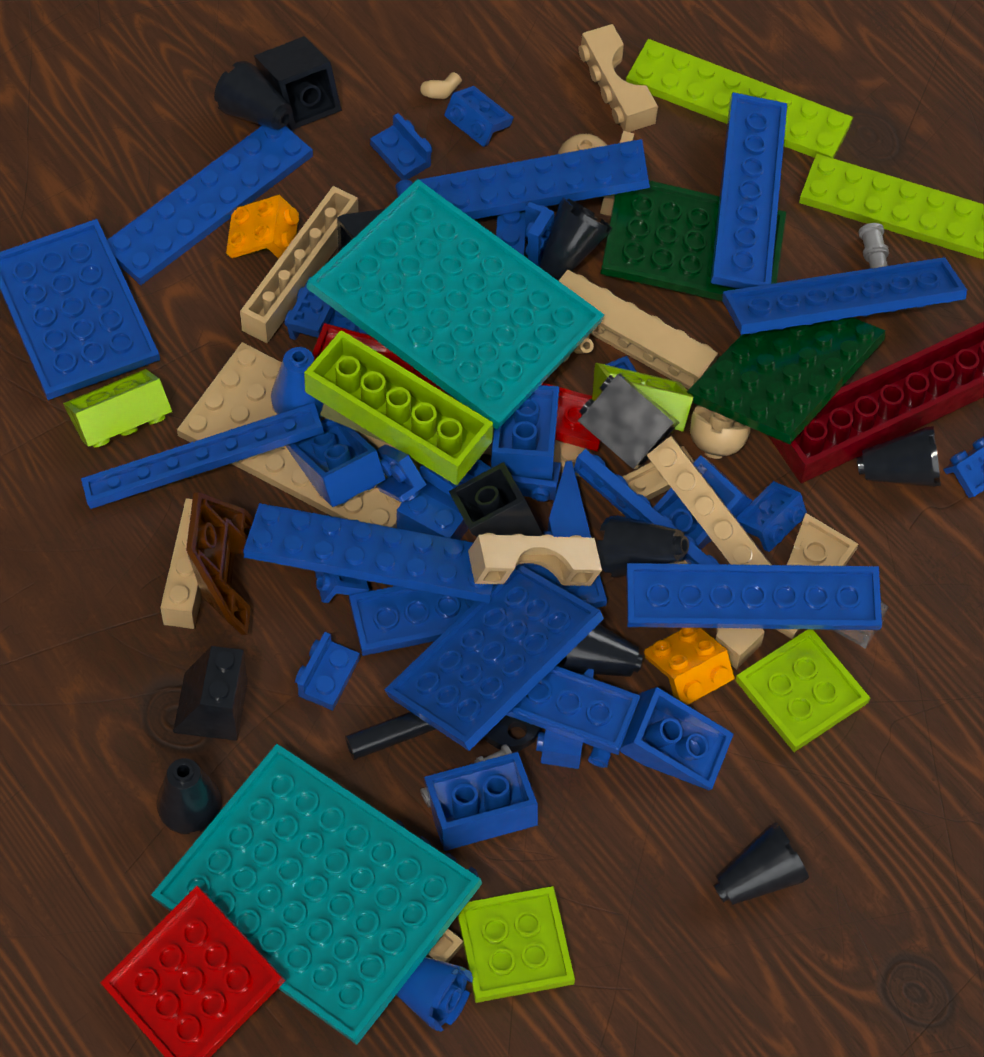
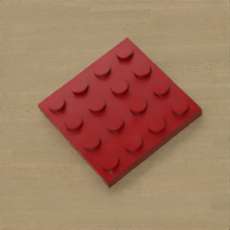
[100,886,286,1057]

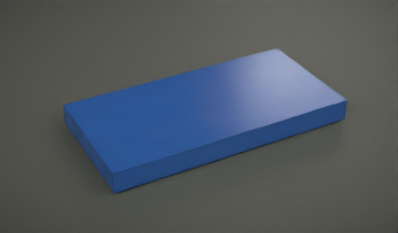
[506,666,640,755]

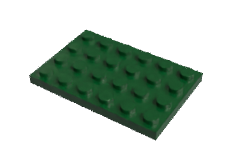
[600,180,786,301]
[687,317,885,444]

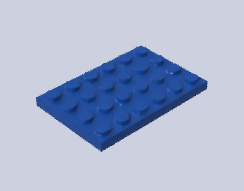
[0,219,160,400]
[384,564,604,751]

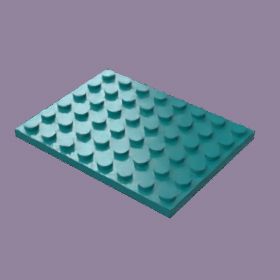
[306,179,605,430]
[151,744,482,1045]

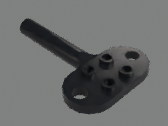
[345,712,541,760]

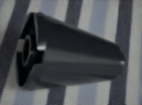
[214,61,292,129]
[539,197,613,280]
[857,426,941,487]
[598,515,689,578]
[556,624,643,677]
[156,758,222,834]
[713,822,809,905]

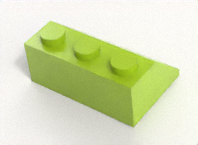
[592,363,693,433]
[63,369,172,448]

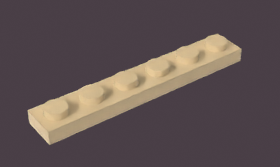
[647,436,771,565]

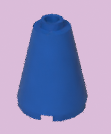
[271,347,324,418]
[396,957,473,1032]

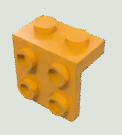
[226,194,299,259]
[644,628,734,705]

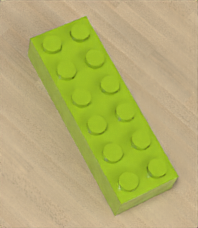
[304,330,493,486]

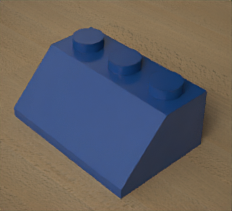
[424,752,538,851]

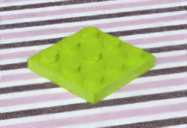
[735,629,870,752]
[457,886,575,1003]

